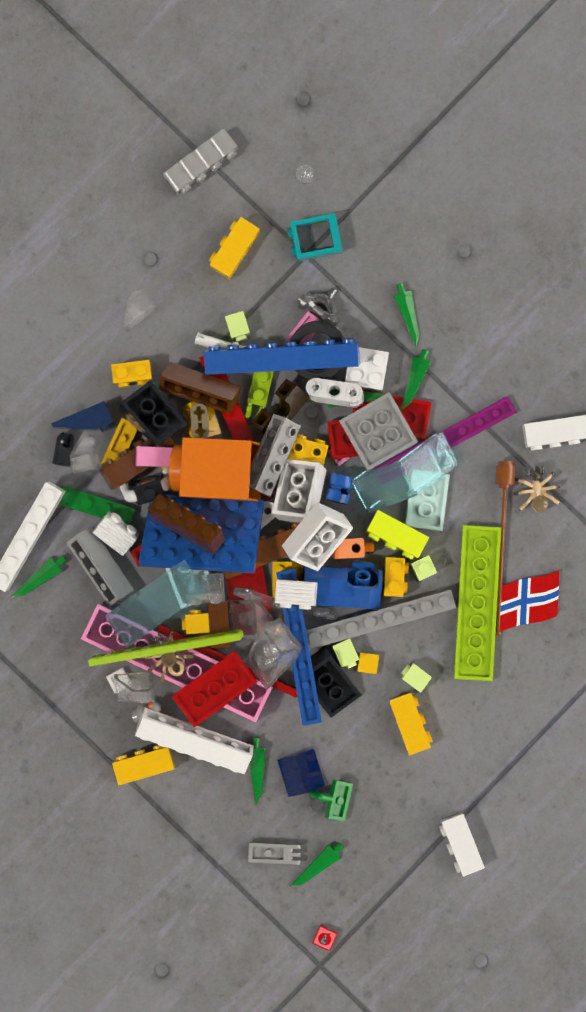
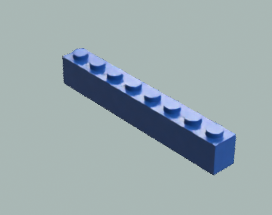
[204,338,360,375]

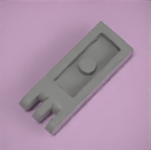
[248,842,301,865]

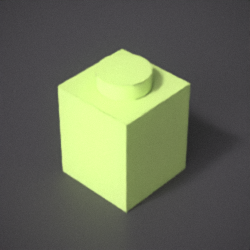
[225,311,250,342]
[410,555,437,581]
[332,638,359,669]
[401,663,432,693]

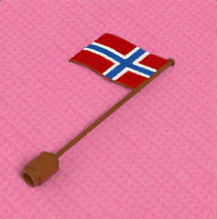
[495,461,560,636]

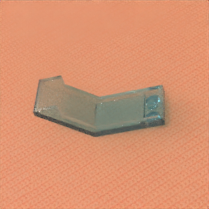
[351,432,458,513]
[105,560,207,648]

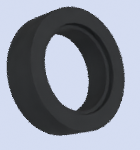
[290,321,345,379]

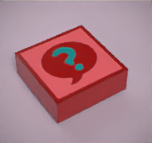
[312,925,338,951]

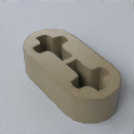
[190,403,209,439]

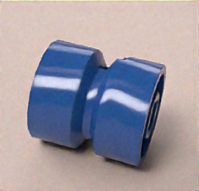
[324,473,355,505]

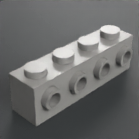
[249,414,301,496]
[67,527,134,607]

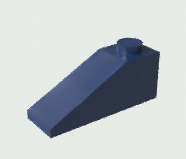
[51,401,115,432]

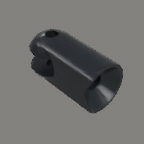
[52,432,75,467]

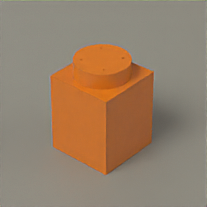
[169,438,261,502]

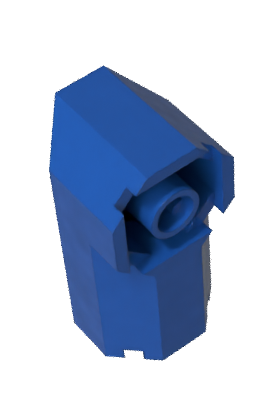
[304,561,382,609]

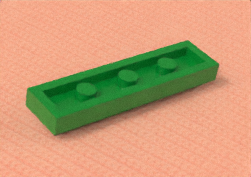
[59,485,136,525]

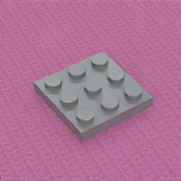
[339,392,418,471]

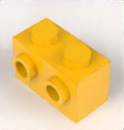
[111,360,153,388]
[287,434,329,466]
[383,557,409,597]
[182,610,210,634]

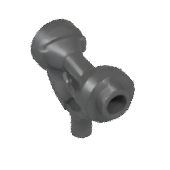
[297,287,340,327]

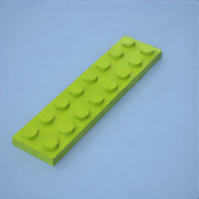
[454,525,501,681]

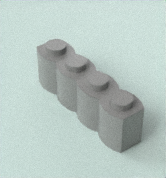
[163,129,238,195]

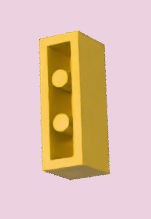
[209,217,260,280]
[389,692,433,755]
[112,745,175,786]

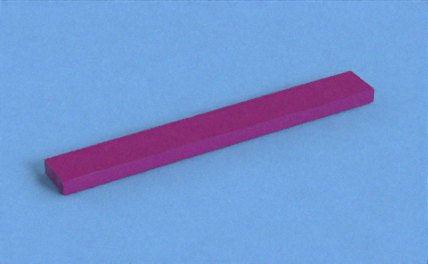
[373,396,517,485]

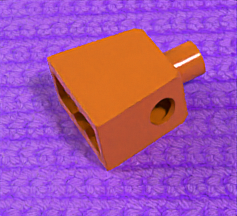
[328,538,374,560]

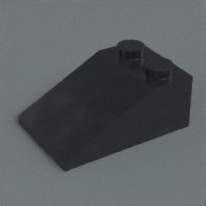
[119,380,187,447]
[311,646,362,718]

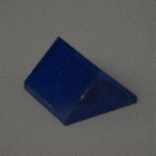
[277,749,325,797]

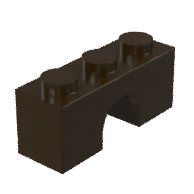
[251,379,309,435]

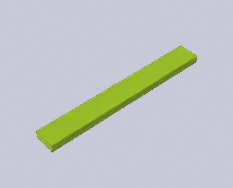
[88,629,244,667]

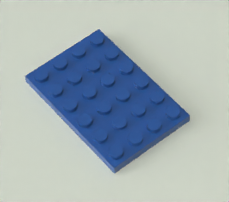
[139,495,264,573]

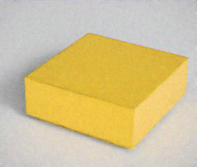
[357,652,379,674]

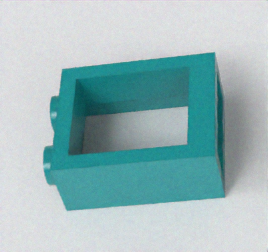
[287,213,343,262]

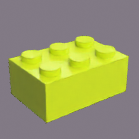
[366,510,429,560]

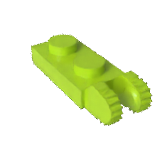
[245,371,274,419]

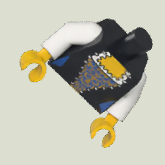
[120,467,171,505]

